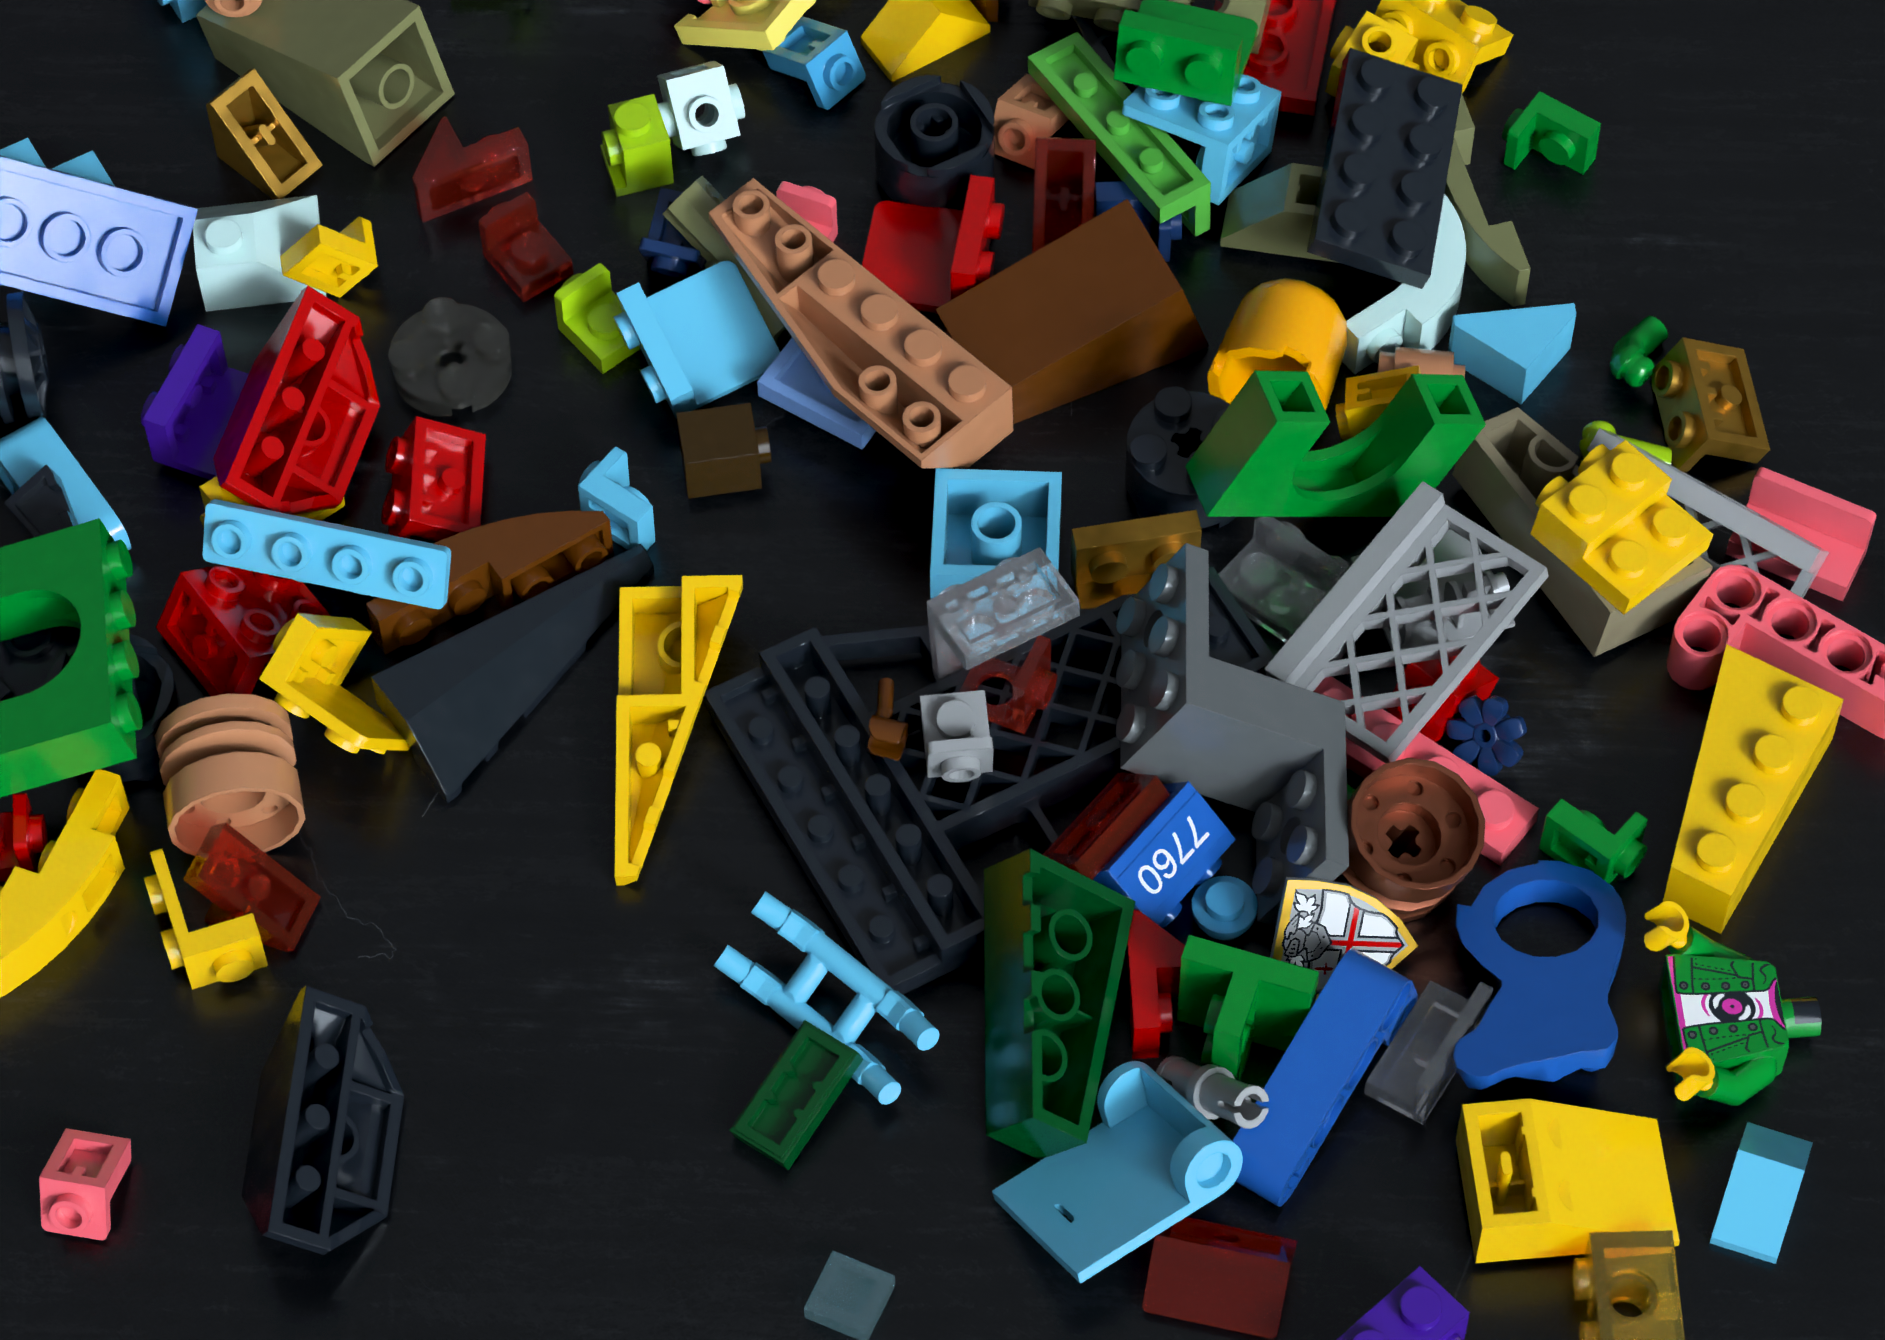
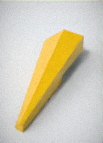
[615,575,743,886]

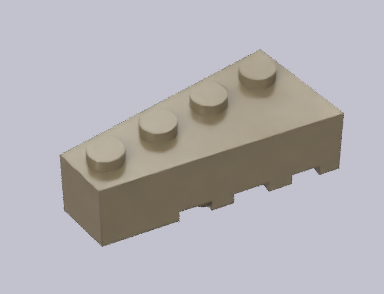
[1452,407,1713,657]

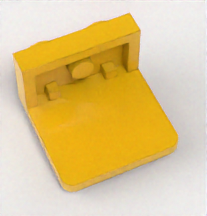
[259,613,410,754]

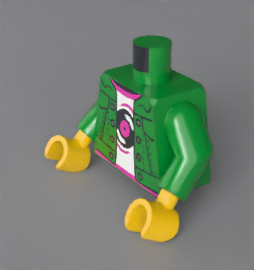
[1644,901,1822,1106]

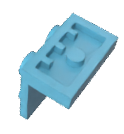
[1122,75,1282,205]

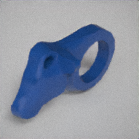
[1453,860,1626,1090]

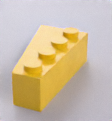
[1663,644,1844,934]

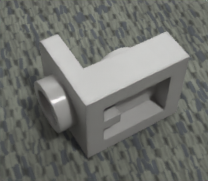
[920,690,993,782]

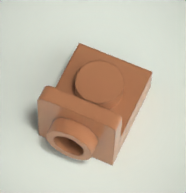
[994,74,1069,170]

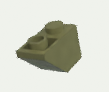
[1220,163,1339,263]

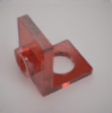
[959,635,1057,734]

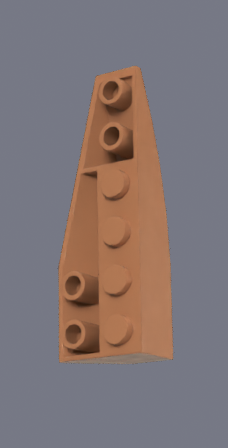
[708,178,1013,468]

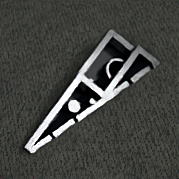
[371,544,654,803]

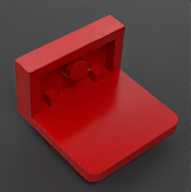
[862,175,1005,313]

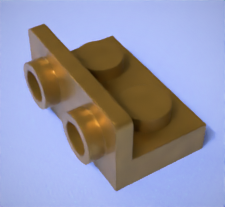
[1651,337,1770,472]
[1071,510,1202,609]

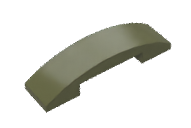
[1444,82,1531,307]

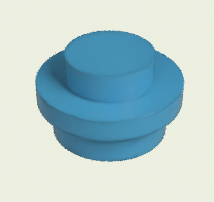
[1192,876,1258,940]

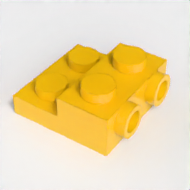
[1530,440,1714,615]

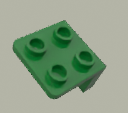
[1114,0,1258,106]

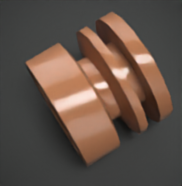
[155,693,306,860]

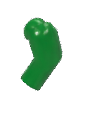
[1610,315,1668,387]

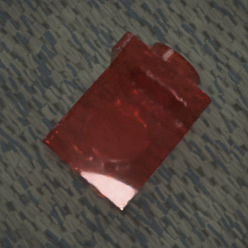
[479,192,573,302]

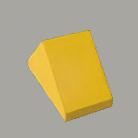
[860,0,990,82]

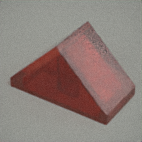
[1032,137,1096,253]

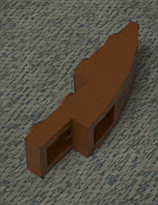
[366,511,614,655]

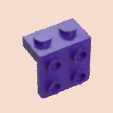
[141,324,249,480]

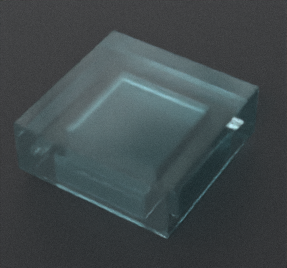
[804,1251,895,1340]

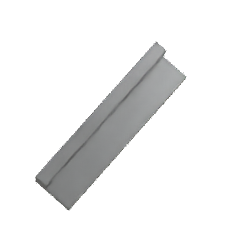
[1587,428,1829,598]

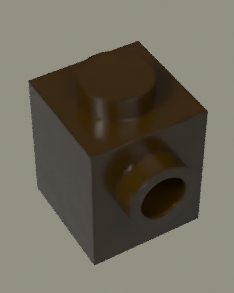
[676,403,771,499]

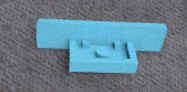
[202,499,451,610]

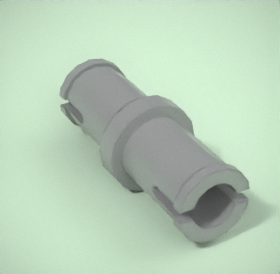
[1156,1056,1269,1129]

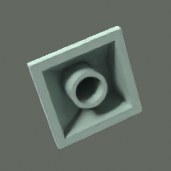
[193,195,326,312]

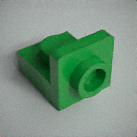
[1502,91,1601,175]
[1539,798,1648,884]

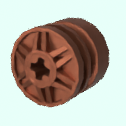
[1334,758,1485,923]

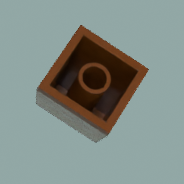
[936,199,1209,424]

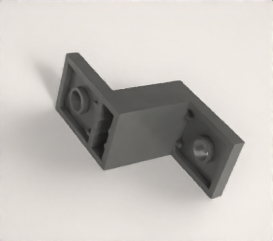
[1116,543,1349,928]

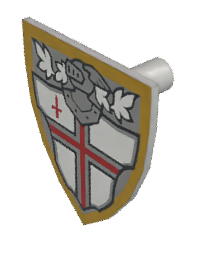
[1270,877,1418,1000]

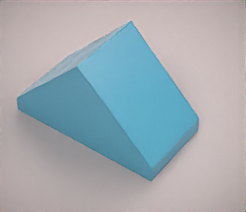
[1448,303,1576,404]
[1710,1122,1813,1264]

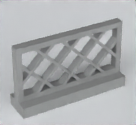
[1264,481,1549,763]

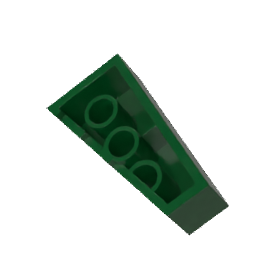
[984,849,1136,1160]

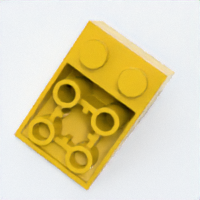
[1456,1099,1680,1263]

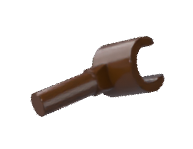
[867,678,909,761]

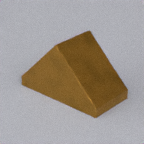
[206,68,323,200]

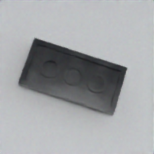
[1307,48,1463,289]

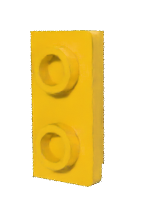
[1374,0,1514,93]

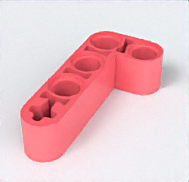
[1667,565,1885,739]

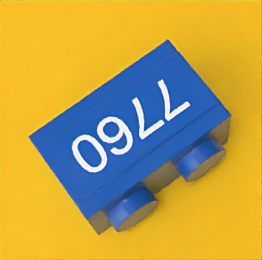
[1076,781,1236,928]

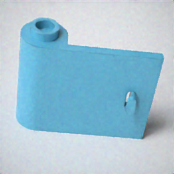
[992,1061,1243,1284]

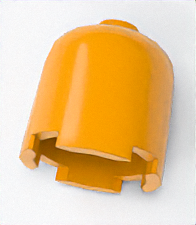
[1207,278,1347,411]

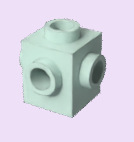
[657,61,745,156]

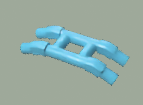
[713,891,940,1105]

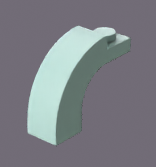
[1342,195,1466,374]

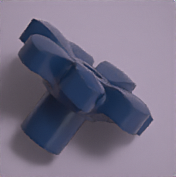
[1446,695,1527,776]

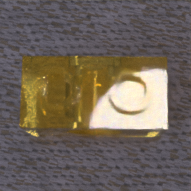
[1573,1230,1685,1340]

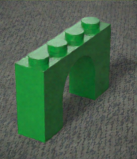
[1185,370,1486,517]
[0,518,143,798]

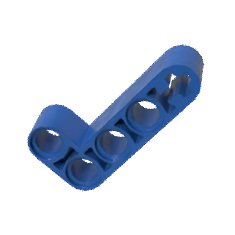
[1233,948,1418,1207]

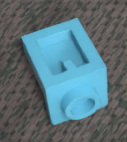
[578,447,656,551]

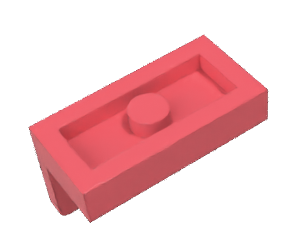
[1726,467,1877,601]

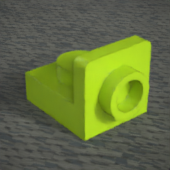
[554,263,640,374]

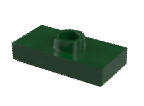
[729,1020,863,1170]

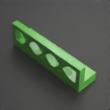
[1028,31,1211,237]

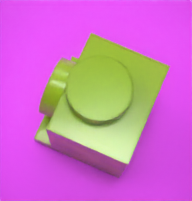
[600,94,674,197]

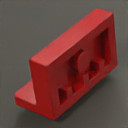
[381,416,486,542]

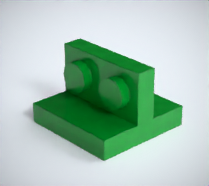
[1177,935,1319,1081]

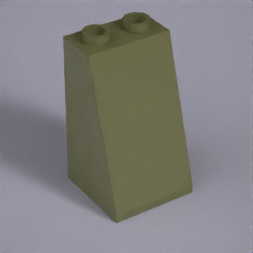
[196,0,455,167]

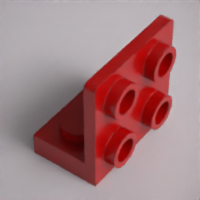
[156,565,331,696]

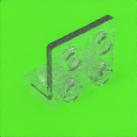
[926,547,1080,681]

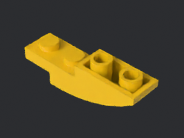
[0,769,130,998]

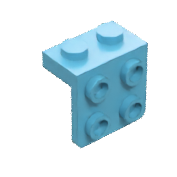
[613,261,780,419]

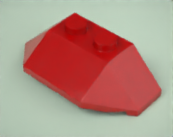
[213,286,380,515]

